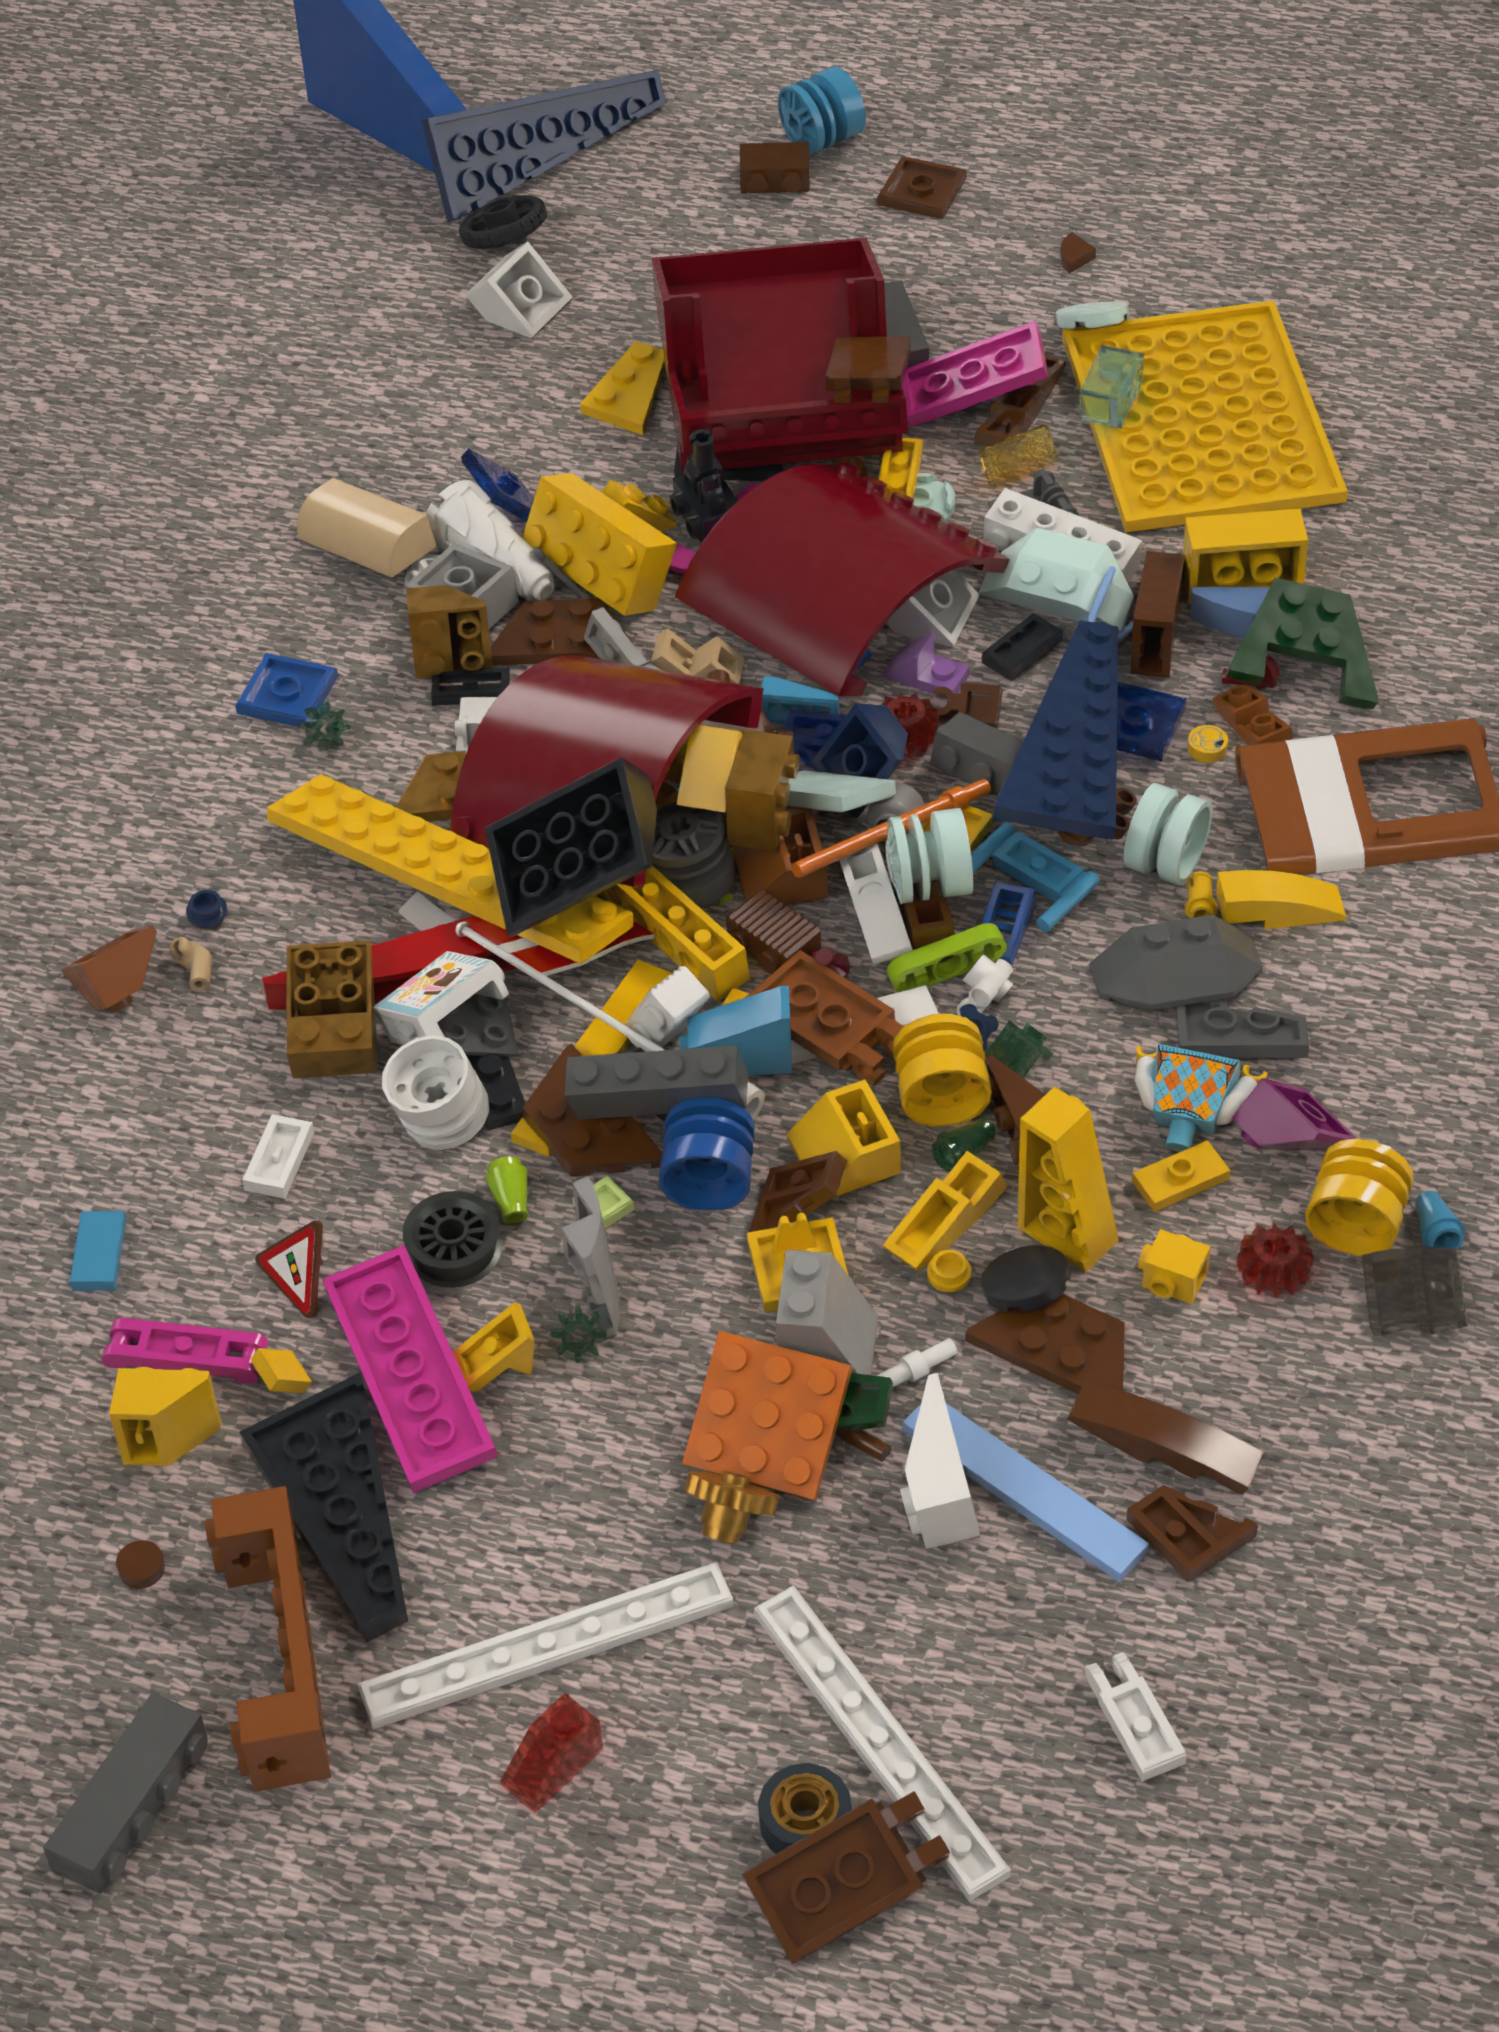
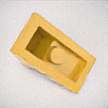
[453,1302,535,1392]

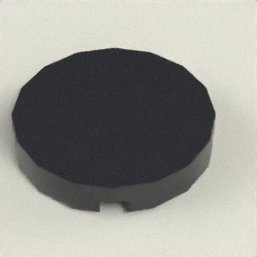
[981,1245,1071,1312]

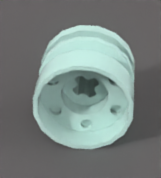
[885,808,973,904]

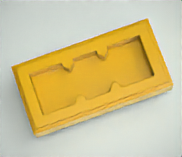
[1132,1140,1230,1212]

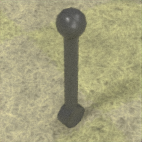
[531,546,594,599]

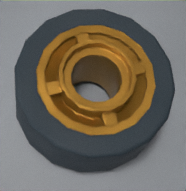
[758,1763,852,1854]

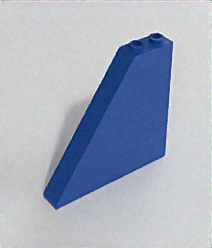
[293,0,467,173]

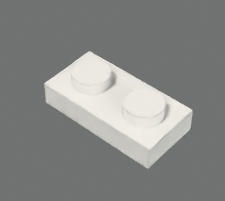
[242,1114,314,1199]

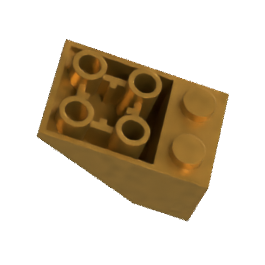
[287,940,377,1078]

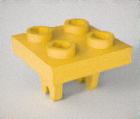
[747,1213,849,1313]

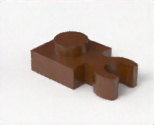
[931,683,1003,728]

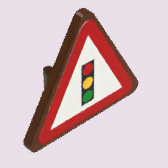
[255,1221,323,1318]

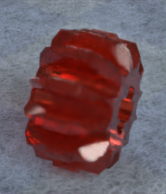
[881,692,939,758]
[1237,1221,1314,1299]

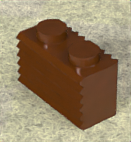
[740,142,810,193]
[726,889,821,974]

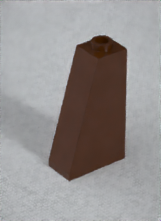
[1131,551,1185,678]

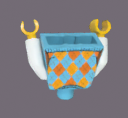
[1134,1044,1268,1151]

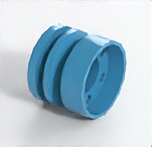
[778,66,866,156]

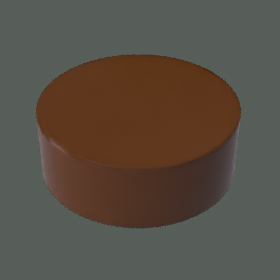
[116,1540,165,1589]

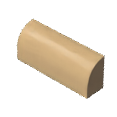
[297,478,437,578]

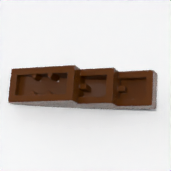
[974,355,1066,453]
[1067,1380,1263,1494]

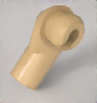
[169,937,212,990]

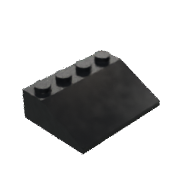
[485,757,657,937]

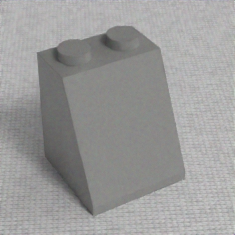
[776,1250,878,1375]

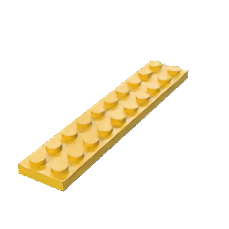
[267,774,633,964]

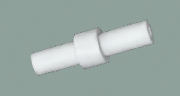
[877,1338,958,1387]

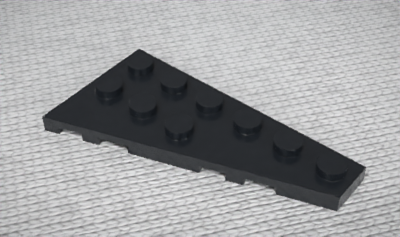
[239,1372,408,1643]

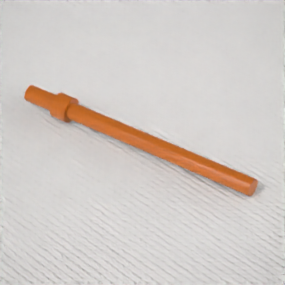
[791,779,991,878]

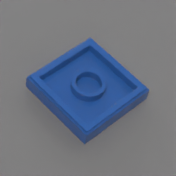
[235,653,338,729]

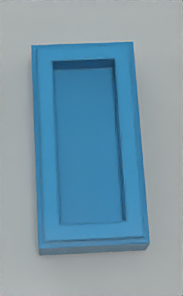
[70,1211,127,1291]

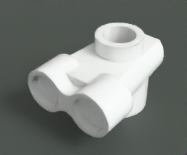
[957,954,1013,1016]

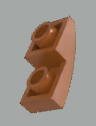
[1213,684,1293,745]

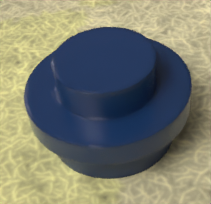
[186,890,228,928]

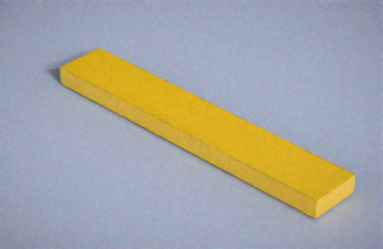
[511,960,672,1157]

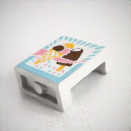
[373,951,509,1045]

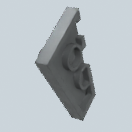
[1175,1000,1309,1059]

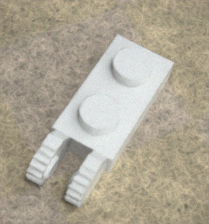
[1085,1652,1187,1781]

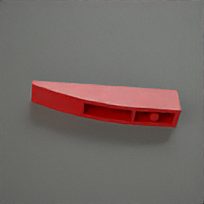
[262,915,517,1010]

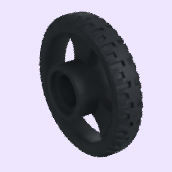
[459,195,547,249]

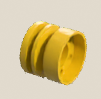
[893,1014,992,1127]
[1305,1139,1414,1257]

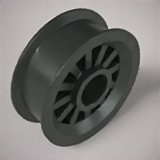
[403,1191,502,1288]

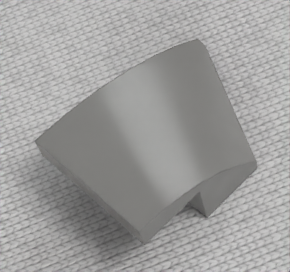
[561,1176,620,1339]

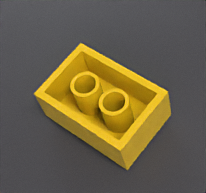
[1183,508,1308,604]

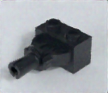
[670,429,738,544]

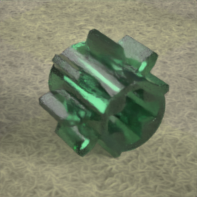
[298,701,351,752]
[550,1304,606,1363]

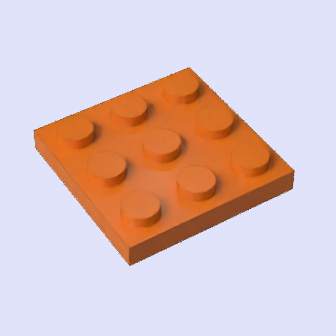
[682,1330,853,1501]

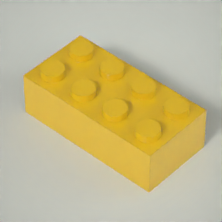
[522,473,677,616]

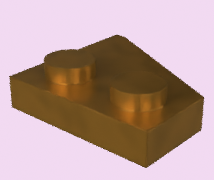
[396,750,466,821]

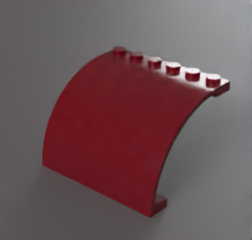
[675,461,1010,697]
[450,655,764,887]

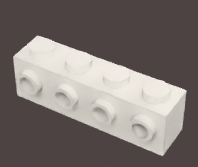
[983,488,1142,583]

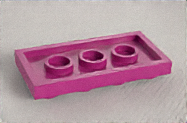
[902,321,1048,427]

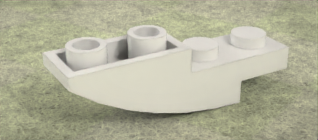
[840,844,913,965]

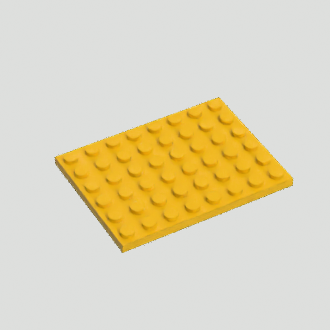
[1062,300,1348,533]

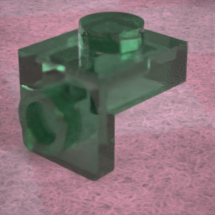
[984,1020,1054,1078]

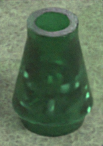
[932,1118,995,1172]

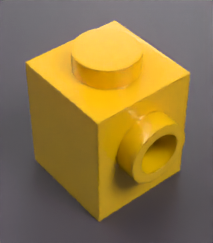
[1138,1229,1211,1304]

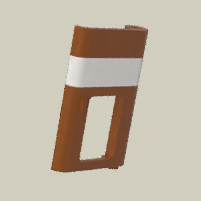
[1235,718,1499,875]

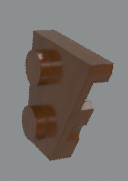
[749,1151,847,1232]
[1126,1485,1258,1582]

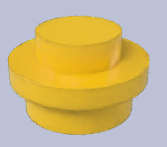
[927,1249,971,1292]

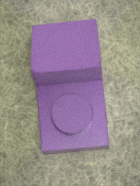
[882,633,970,694]

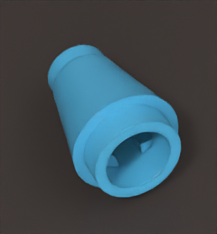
[1415,1191,1465,1255]

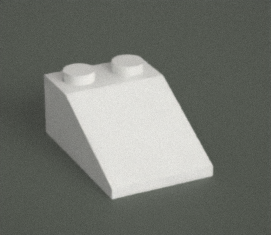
[900,1373,981,1549]

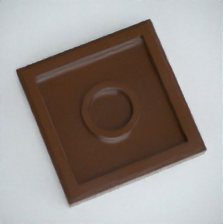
[877,156,967,219]

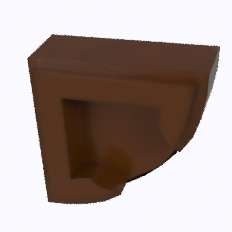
[1060,232,1096,273]

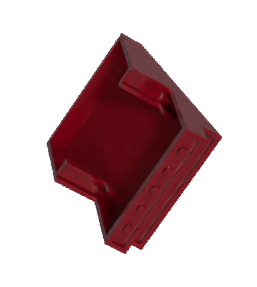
[652,237,908,473]

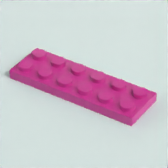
[322,1245,498,1493]

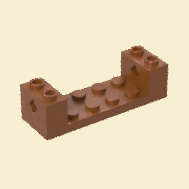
[205,1486,331,1792]

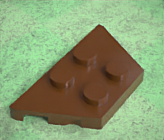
[491,598,636,665]
[522,1043,662,1177]
[965,1294,1125,1394]

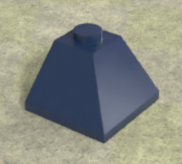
[812,703,908,818]

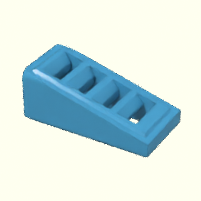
[761,676,840,729]

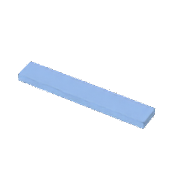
[902,1403,1149,1583]

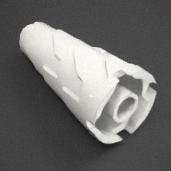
[426,480,555,601]

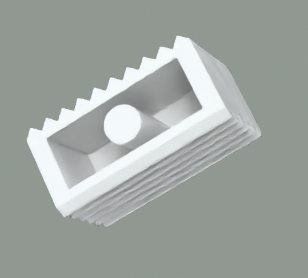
[624,966,710,1052]

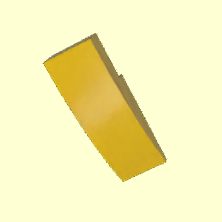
[1216,870,1346,929]
[882,1151,1008,1271]

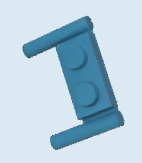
[971,822,1100,932]

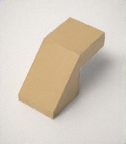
[651,628,745,684]

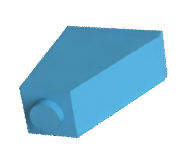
[679,986,792,1075]

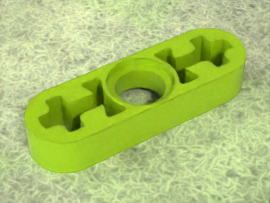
[887,923,1007,993]

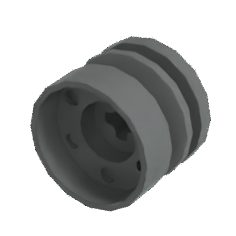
[652,802,737,908]

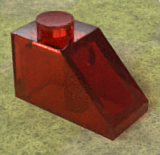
[500,1693,603,1813]

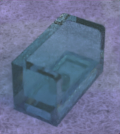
[1079,345,1144,429]

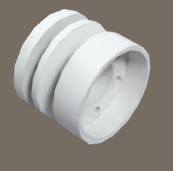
[382,1035,489,1150]

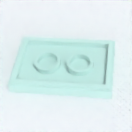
[787,770,896,812]

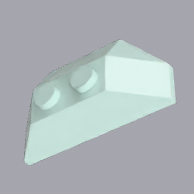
[979,527,1135,632]

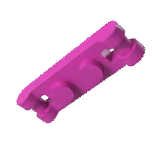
[101,1318,269,1384]

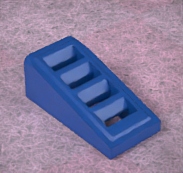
[981,881,1037,965]

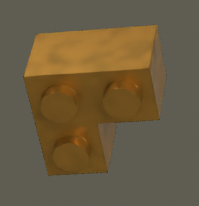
[725,729,800,852]

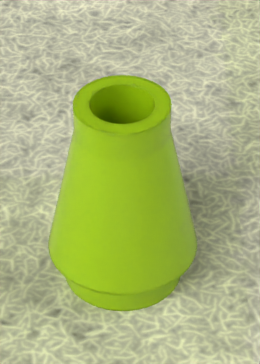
[485,1156,528,1224]

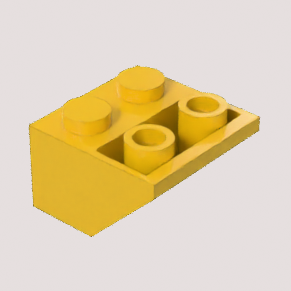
[787,1079,901,1197]
[109,1367,222,1466]

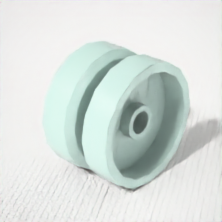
[1123,783,1213,885]

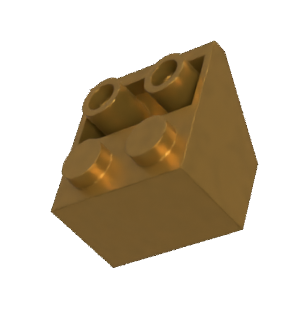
[406,585,493,679]

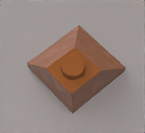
[61,925,157,1013]

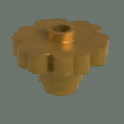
[684,1471,780,1544]

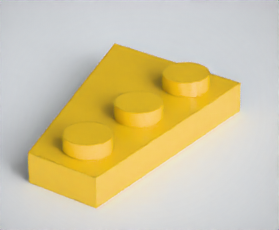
[580,340,665,435]

